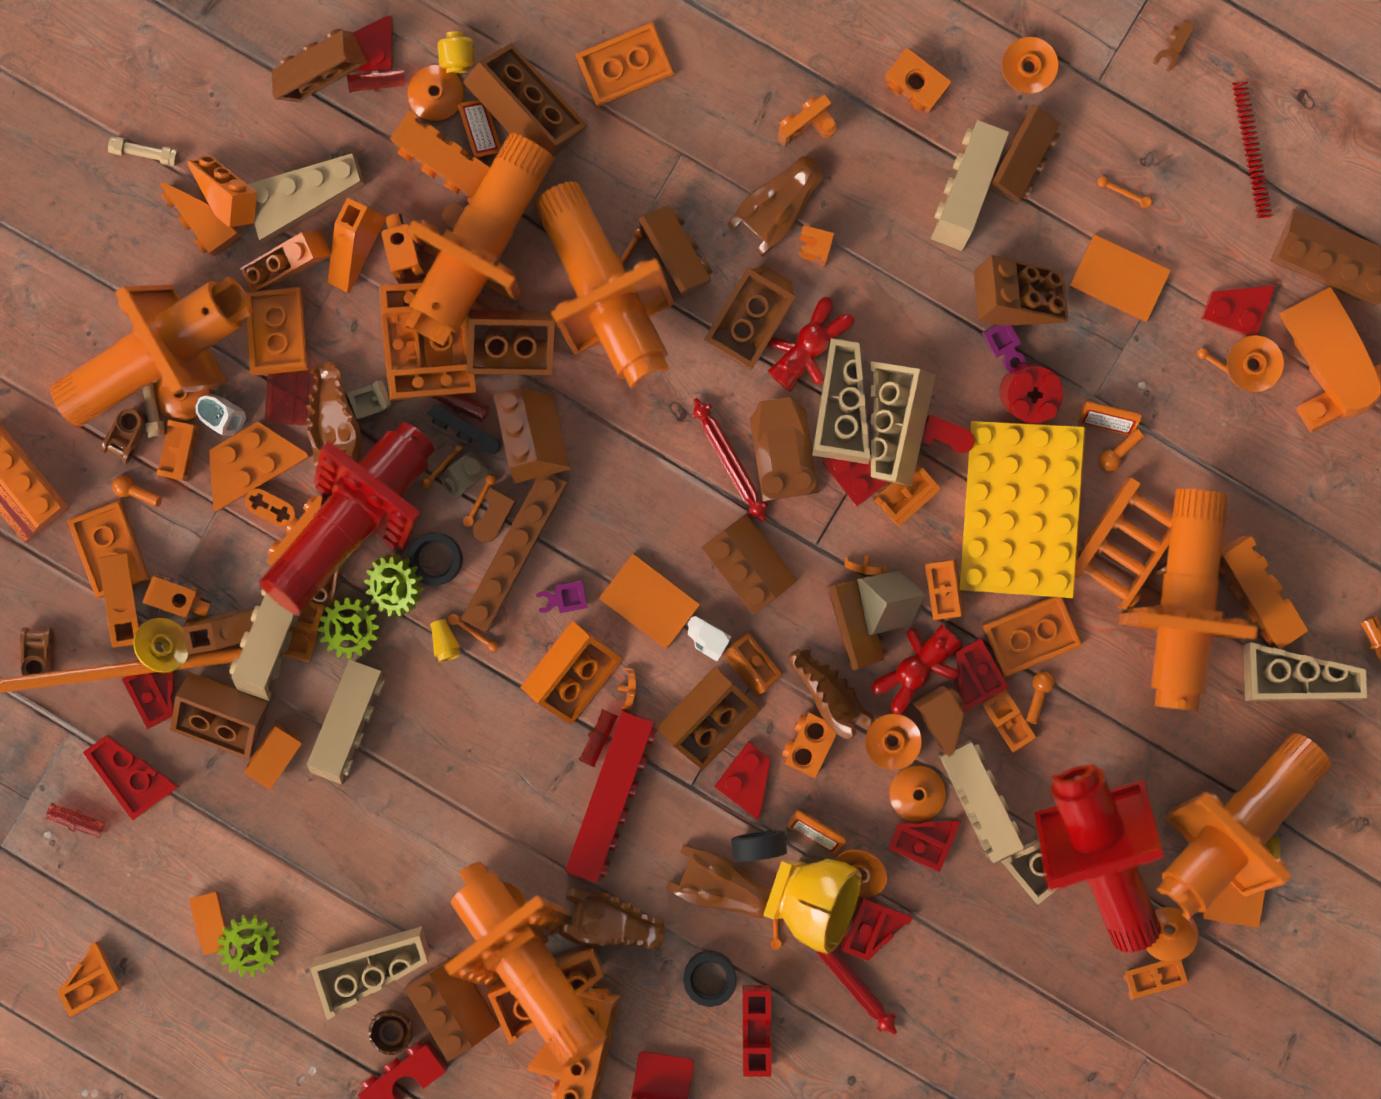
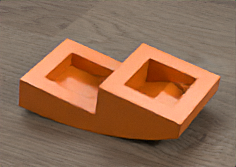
[282,602,325,664]
[982,690,1037,754]
[189,892,232,956]

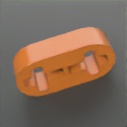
[245,489,297,527]

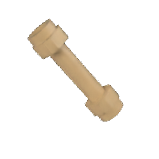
[108,136,179,166]
[142,381,165,438]

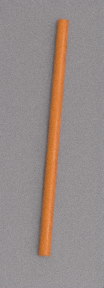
[0,647,243,693]

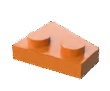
[57,942,122,1018]

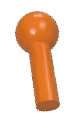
[1099,428,1145,472]
[112,475,162,507]
[1026,671,1055,724]

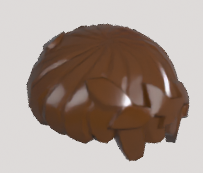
[368,1009,413,1055]

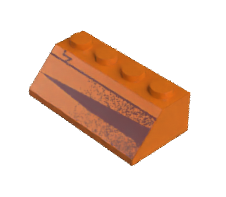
[0,423,69,543]

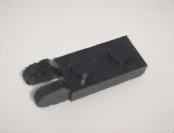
[428,405,501,454]

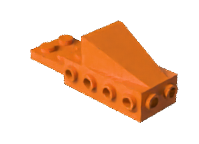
[527,984,621,1099]

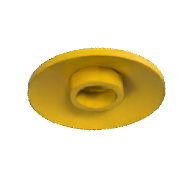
[133,618,189,673]

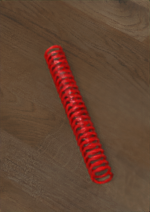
[1232,81,1273,218]

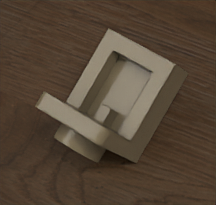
[345,380,391,421]
[440,450,489,499]

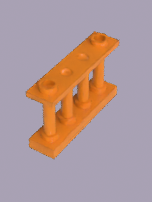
[1076,478,1173,610]

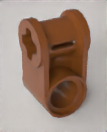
[100,409,148,464]
[20,627,55,675]

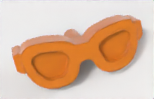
[844,555,887,575]
[617,667,636,710]

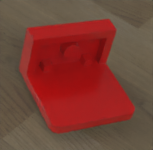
[631,1051,694,1099]

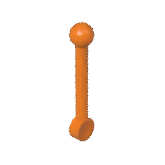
[1097,176,1152,208]
[620,228,644,265]
[1197,348,1228,374]
[421,443,464,489]
[463,474,496,527]
[448,614,499,652]
[770,919,782,950]

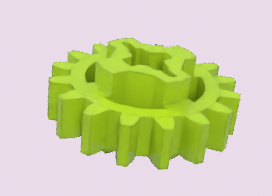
[364,554,424,616]
[318,598,381,659]
[217,915,279,977]

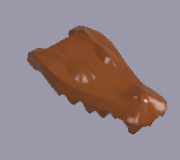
[728,156,824,257]
[306,361,362,469]
[788,647,875,739]
[666,844,772,918]
[559,888,666,949]

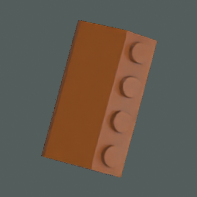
[463,42,587,156]
[1270,209,1381,306]

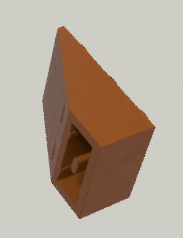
[974,255,1069,326]

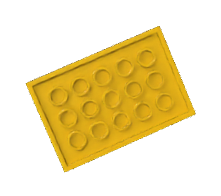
[960,421,1086,598]

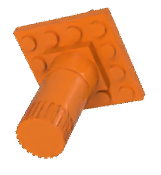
[406,132,555,345]
[533,181,674,389]
[50,277,253,427]
[1118,488,1257,711]
[1157,733,1332,920]
[444,862,606,1068]

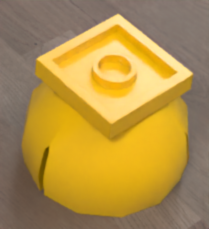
[764,859,862,954]

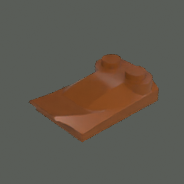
[703,265,796,370]
[750,397,818,502]

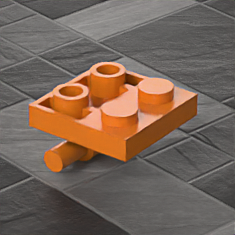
[777,94,836,147]

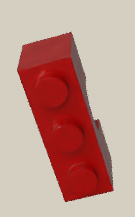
[742,985,772,1077]
[357,1040,449,1099]

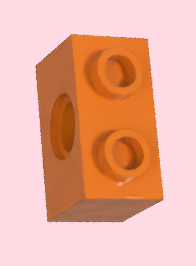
[884,47,951,114]

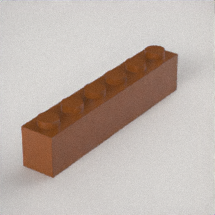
[461,474,569,633]

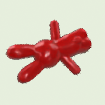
[768,297,855,392]
[871,624,963,715]

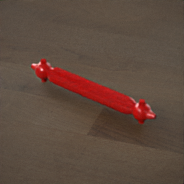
[692,398,768,522]
[804,944,897,1035]

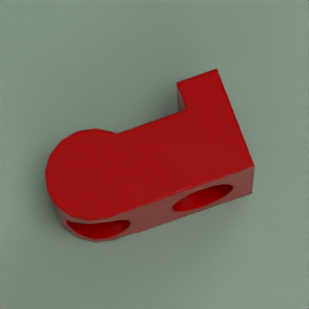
[921,415,975,454]

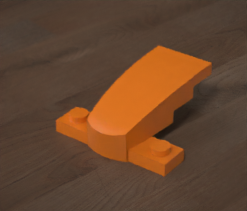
[1280,287,1381,434]

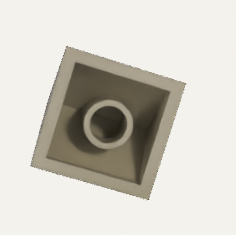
[857,570,926,635]

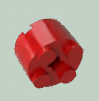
[999,363,1063,423]

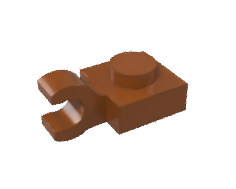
[1153,20,1195,72]

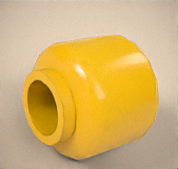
[437,31,475,73]

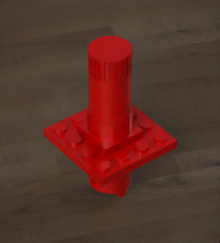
[259,422,435,615]
[1034,763,1164,953]

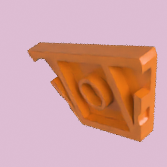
[209,421,310,512]

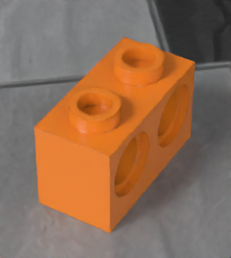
[782,711,837,778]

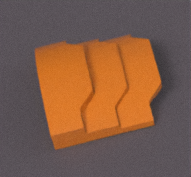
[379,283,481,401]

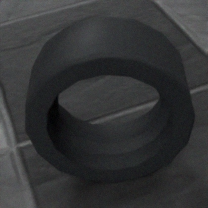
[408,532,463,586]
[731,830,787,862]
[683,950,737,1007]

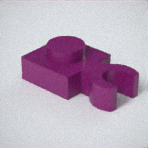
[981,324,1026,372]
[536,580,588,613]

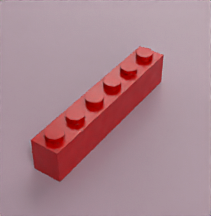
[565,710,657,883]

